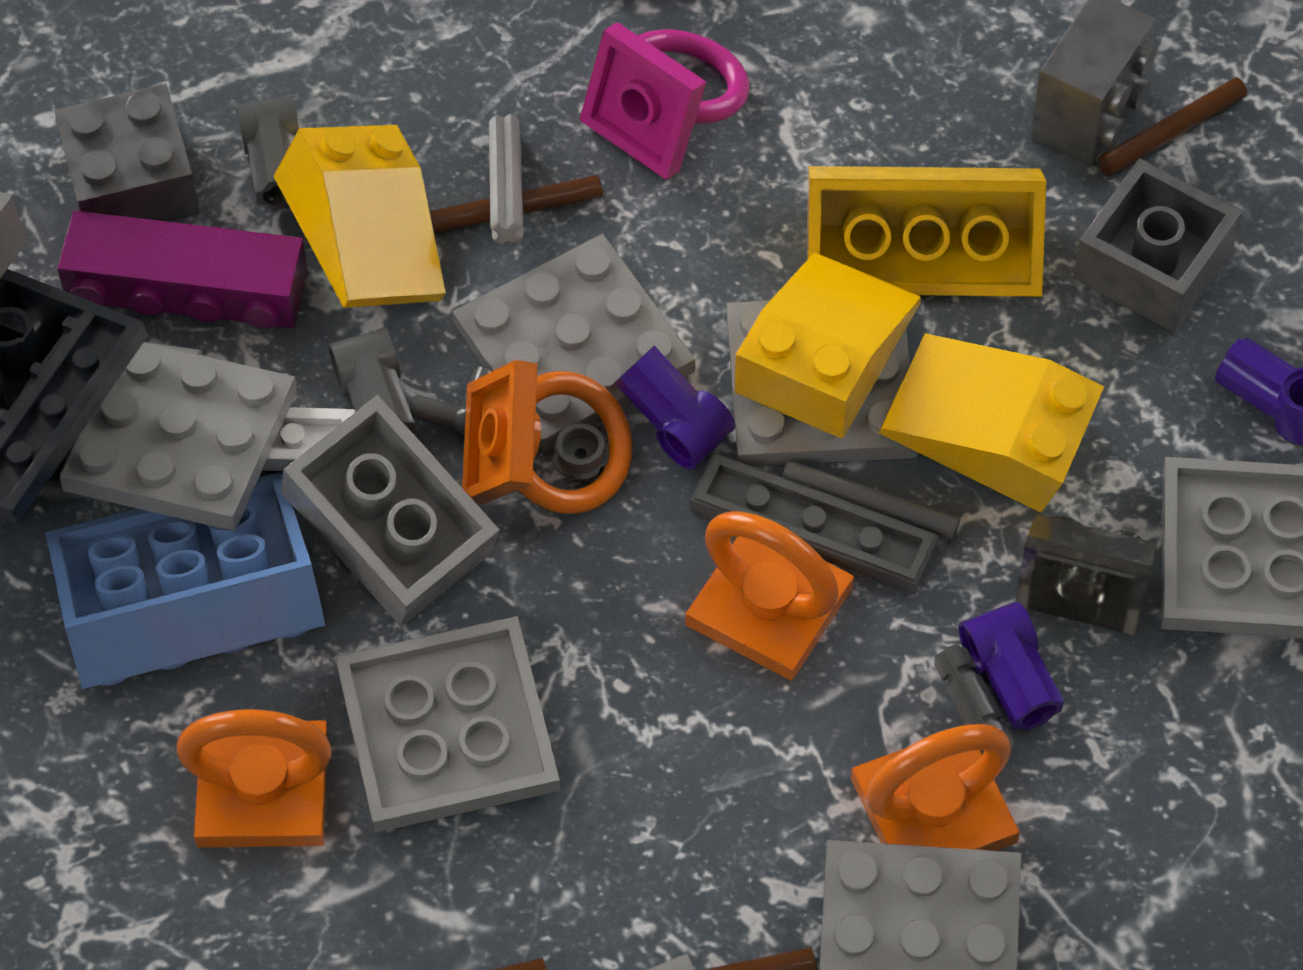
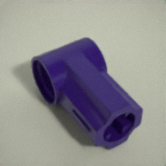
[1215,337,1303,445]
[614,345,736,470]
[958,601,1064,731]

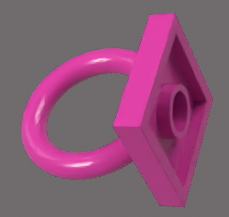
[579,22,750,180]

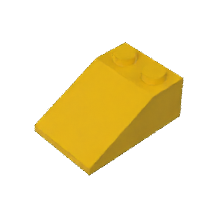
[273,125,446,308]
[735,252,921,439]
[878,333,1104,513]

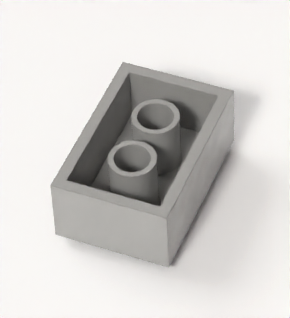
[281,395,500,627]

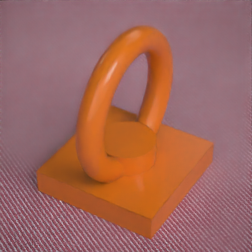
[462,360,633,514]
[685,511,854,681]
[176,709,331,848]
[851,724,1020,851]

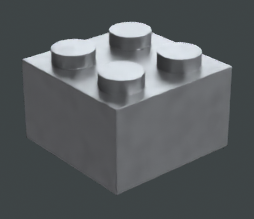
[1030,0,1158,167]
[54,83,200,222]
[1073,158,1242,333]

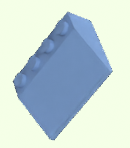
[45,472,326,689]

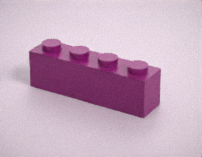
[57,210,308,329]

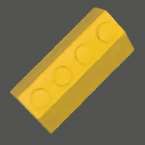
[807,166,1046,297]

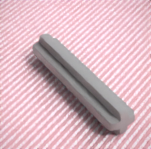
[489,114,523,245]

